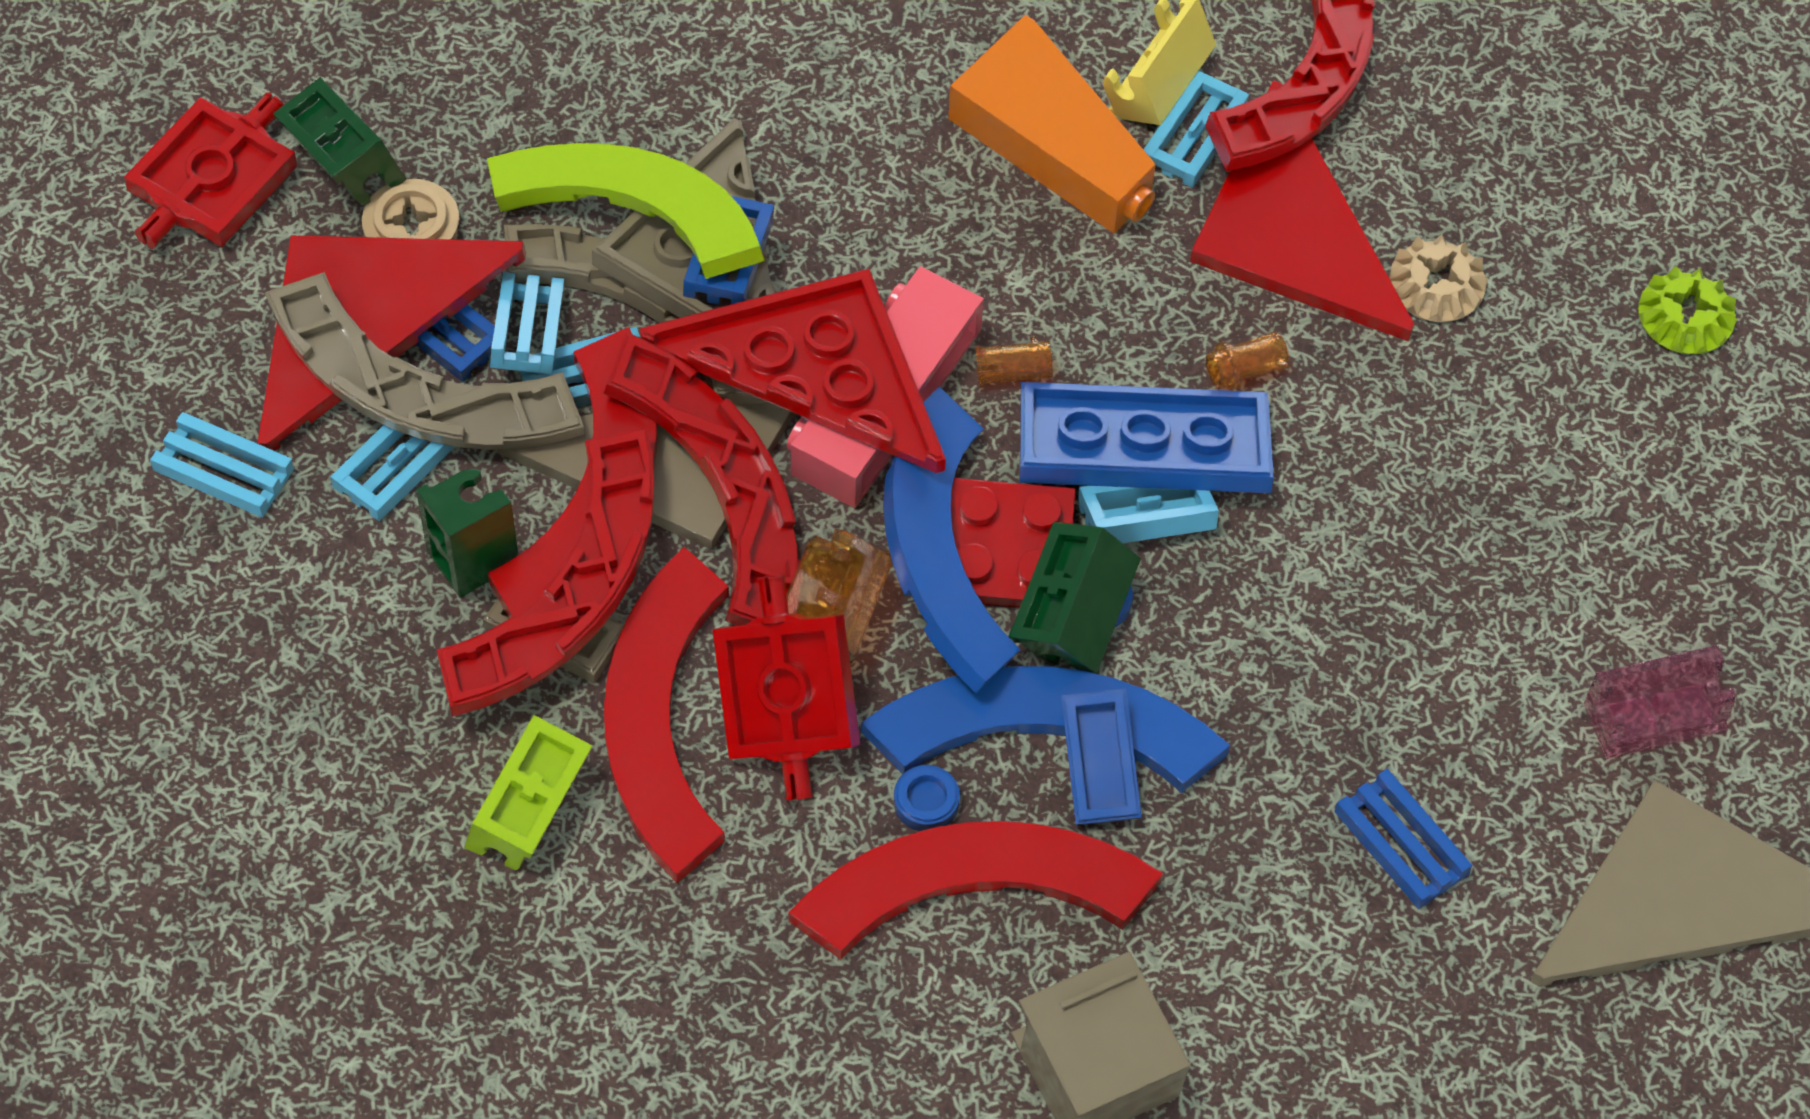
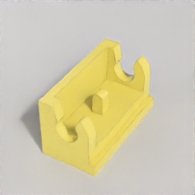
[1103,0,1216,125]

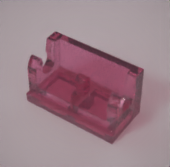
[1584,645,1735,760]

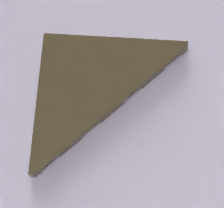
[592,118,775,318]
[499,383,796,550]
[1530,780,1810,987]

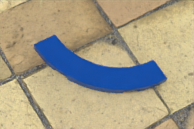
[883,387,1020,694]
[861,666,1230,793]

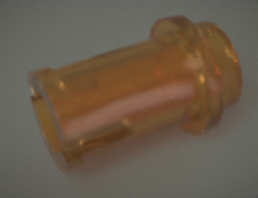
[1206,331,1289,390]
[975,336,1053,386]

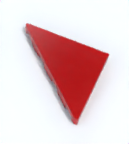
[1190,80,1414,341]
[257,235,526,451]
[640,269,946,473]

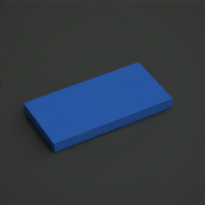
[1019,382,1274,493]

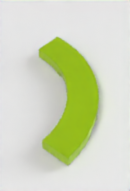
[487,143,765,279]

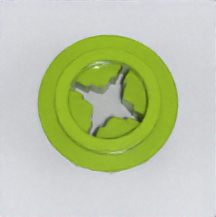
[1638,266,1737,354]

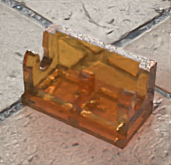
[787,529,892,664]

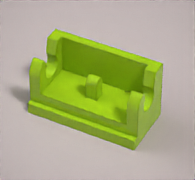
[464,715,593,870]

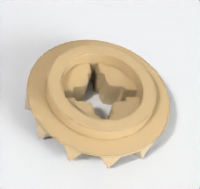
[362,179,460,239]
[1389,234,1488,322]

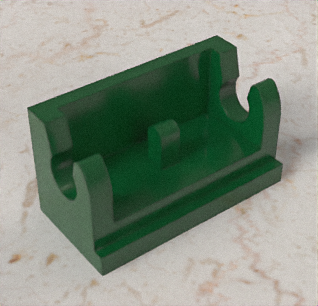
[273,77,406,204]
[416,469,519,598]
[1008,522,1141,674]

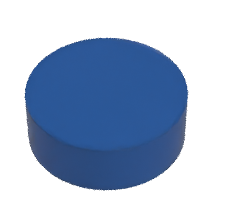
[894,765,960,831]

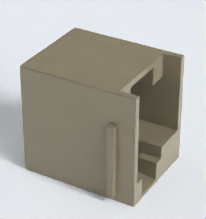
[1011,951,1191,1119]

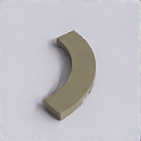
[504,224,768,406]
[265,272,585,450]

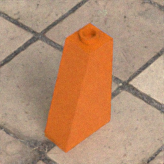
[948,14,1156,234]

